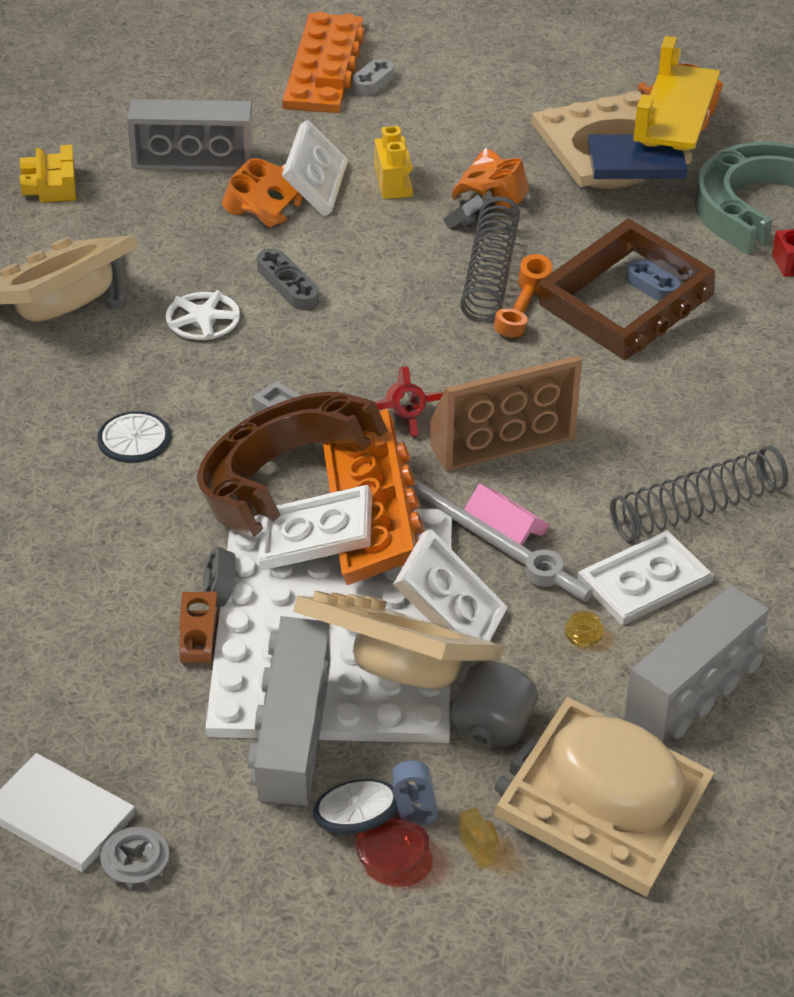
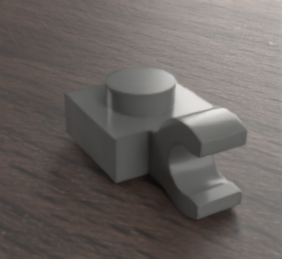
[443,192,495,229]

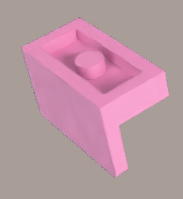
[464,483,550,546]

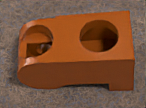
[179,592,219,663]

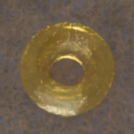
[565,610,604,647]

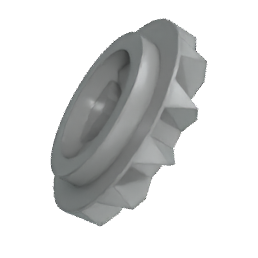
[100,827,170,889]

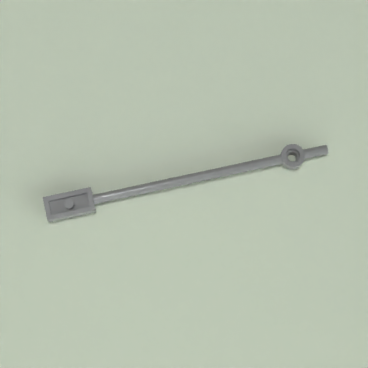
[252,381,593,602]

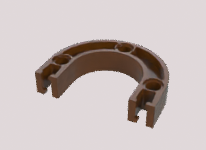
[197,392,388,537]

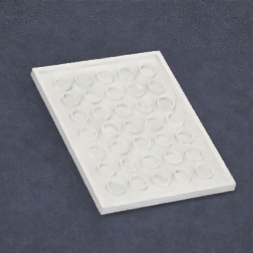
[205,505,452,743]

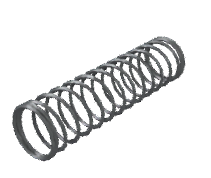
[460,196,520,322]
[610,445,789,542]

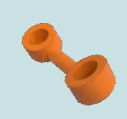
[494,254,553,338]

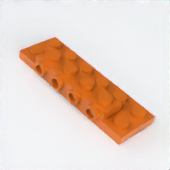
[282,12,364,113]
[323,408,425,585]

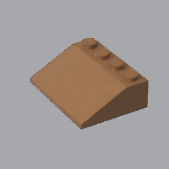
[430,356,582,472]

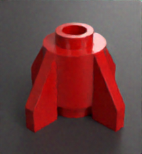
[375,366,443,437]

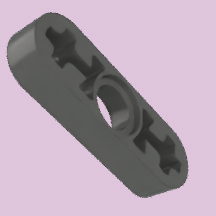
[257,249,319,310]

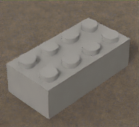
[127,99,254,170]
[624,585,769,744]
[248,616,332,806]

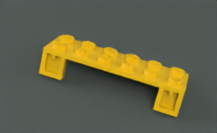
[633,36,720,151]

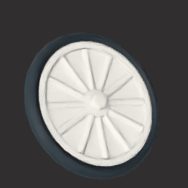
[97,411,171,463]
[313,779,398,834]

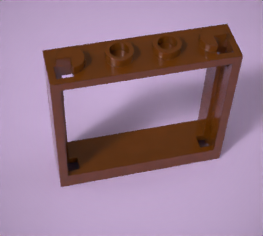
[538,218,715,360]

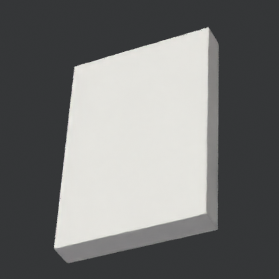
[282,120,348,216]
[258,485,372,570]
[393,529,508,662]
[577,530,714,626]
[0,753,136,873]

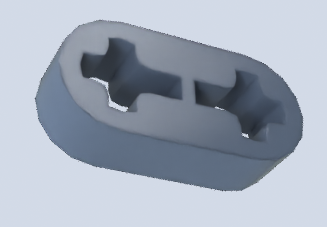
[627,259,681,301]
[392,760,438,826]

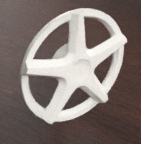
[166,290,240,340]

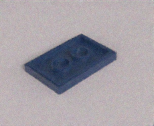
[587,134,687,179]

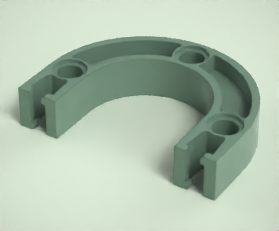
[695,142,794,255]

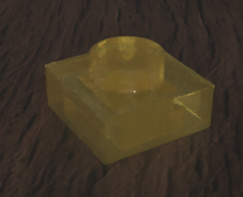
[459,807,498,868]

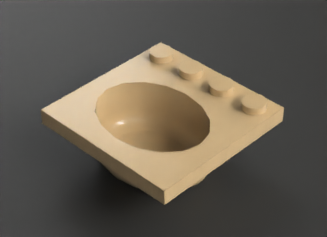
[531,91,692,190]
[0,235,138,322]
[293,591,504,689]
[494,697,714,897]

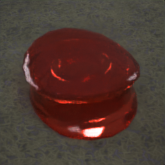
[355,819,433,887]

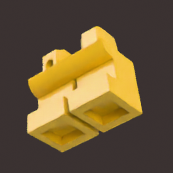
[374,126,413,199]
[20,144,77,202]

